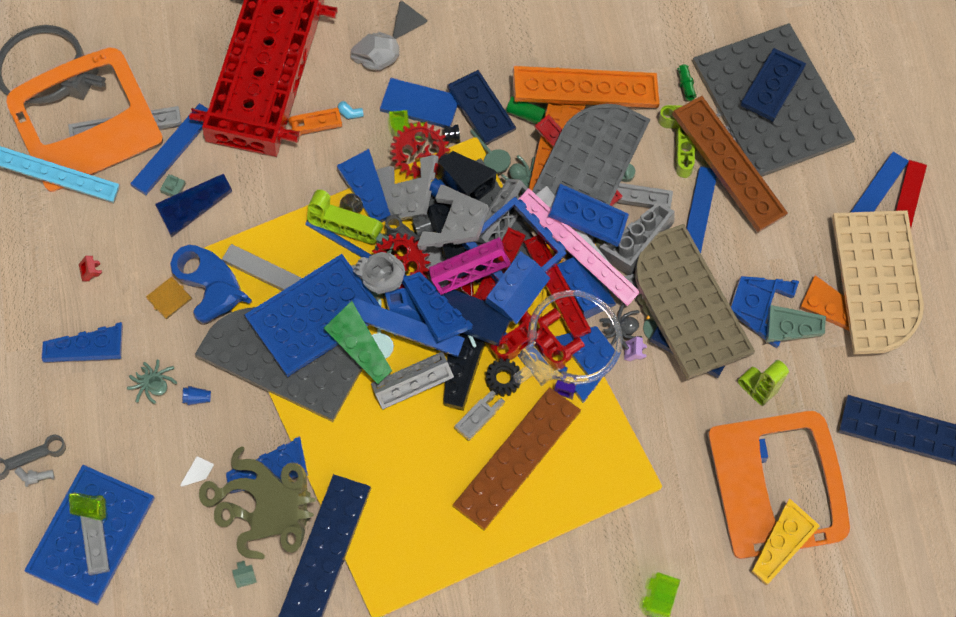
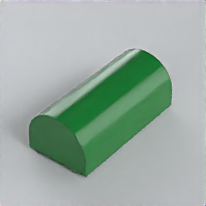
[506,96,545,124]

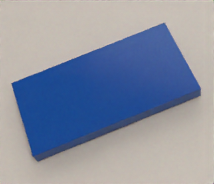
[380,78,458,127]
[548,184,629,247]

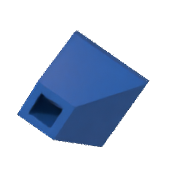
[385,288,426,336]

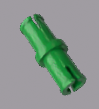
[677,64,697,101]

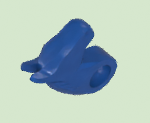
[170,245,252,324]

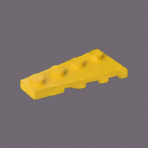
[751,498,820,585]

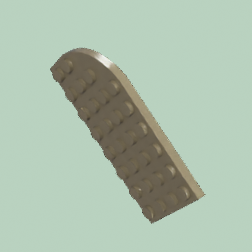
[635,224,755,380]

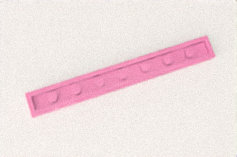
[518,188,640,306]

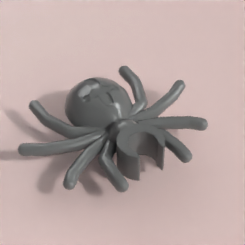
[600,303,642,350]

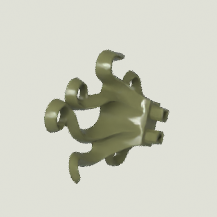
[199,447,316,559]

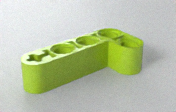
[658,105,695,178]
[307,189,383,244]
[738,360,789,406]

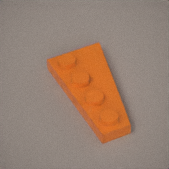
[800,275,850,331]

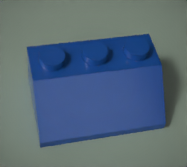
[485,251,550,325]
[557,257,616,319]

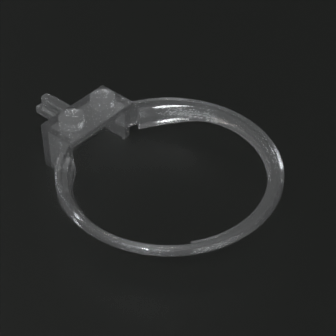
[513,290,623,386]

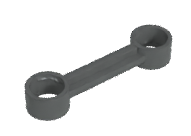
[0,434,66,480]

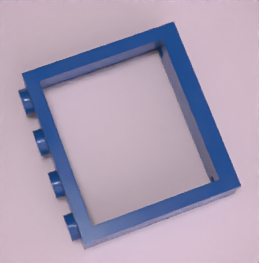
[462,197,566,283]

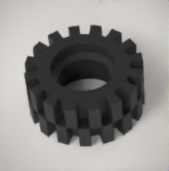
[486,359,521,397]

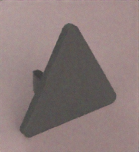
[392,1,427,39]

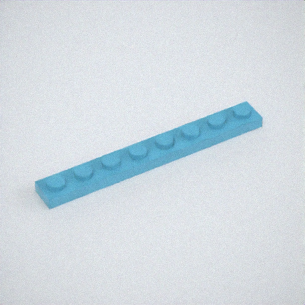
[0,146,120,203]

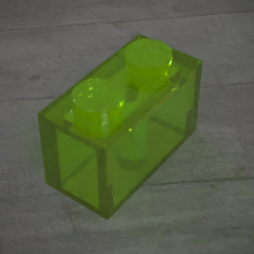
[642,572,680,617]

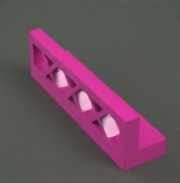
[429,237,511,295]

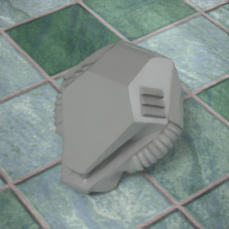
[351,31,400,70]
[353,252,405,294]

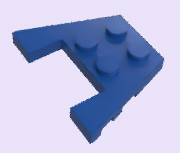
[730,276,799,348]
[556,326,619,403]

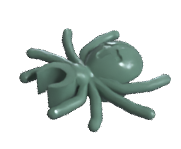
[501,155,535,196]
[127,359,177,404]

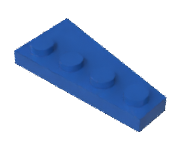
[337,149,391,223]
[402,272,473,342]
[42,322,123,362]
[226,436,308,494]

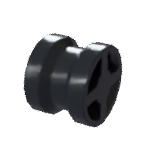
[443,124,460,143]

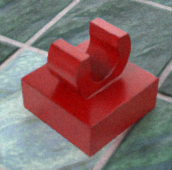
[79,255,102,281]

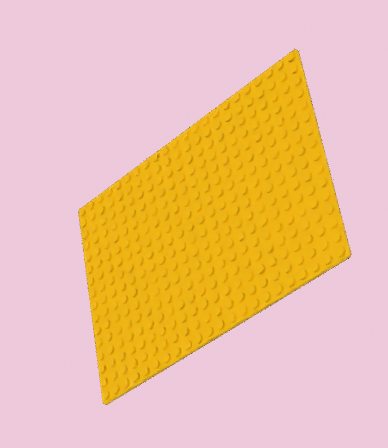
[204,137,662,617]

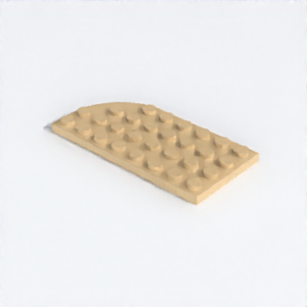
[832,210,924,354]

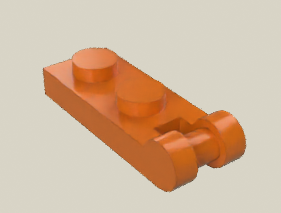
[288,108,342,136]

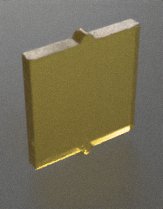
[146,276,192,320]

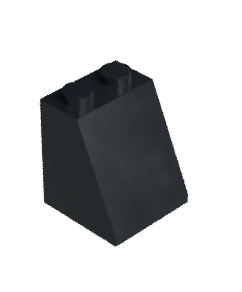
[437,151,497,200]

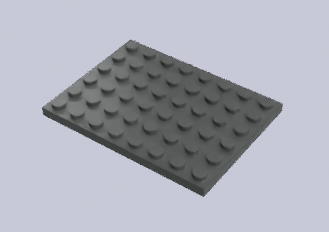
[692,23,855,177]

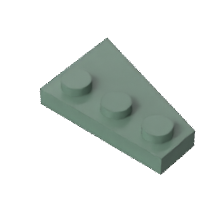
[766,305,826,342]

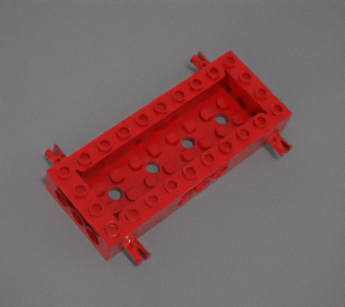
[189,0,338,157]

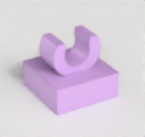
[624,336,647,362]

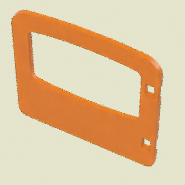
[6,48,163,192]
[708,411,850,559]

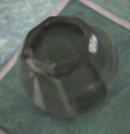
[339,193,363,214]

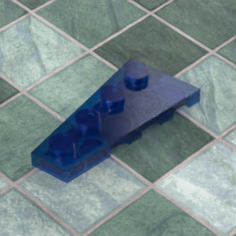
[155,174,232,237]

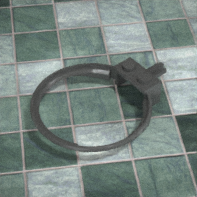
[0,25,106,104]

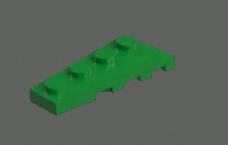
[324,301,392,385]

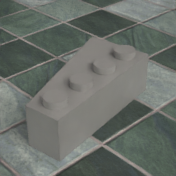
[600,202,675,275]

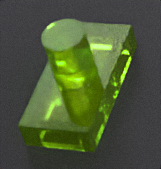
[69,492,106,520]

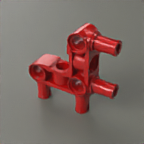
[490,308,584,370]

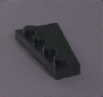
[427,203,477,267]
[444,333,486,410]

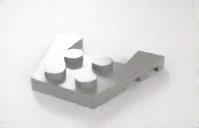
[376,155,438,221]
[417,185,489,250]

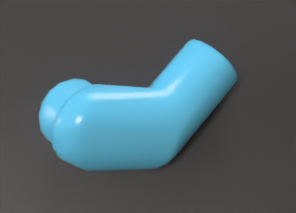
[338,101,364,119]

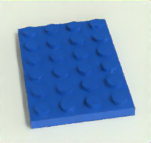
[245,254,381,377]
[24,465,155,605]

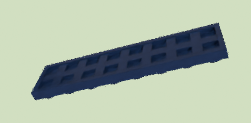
[838,395,956,465]
[278,474,372,617]

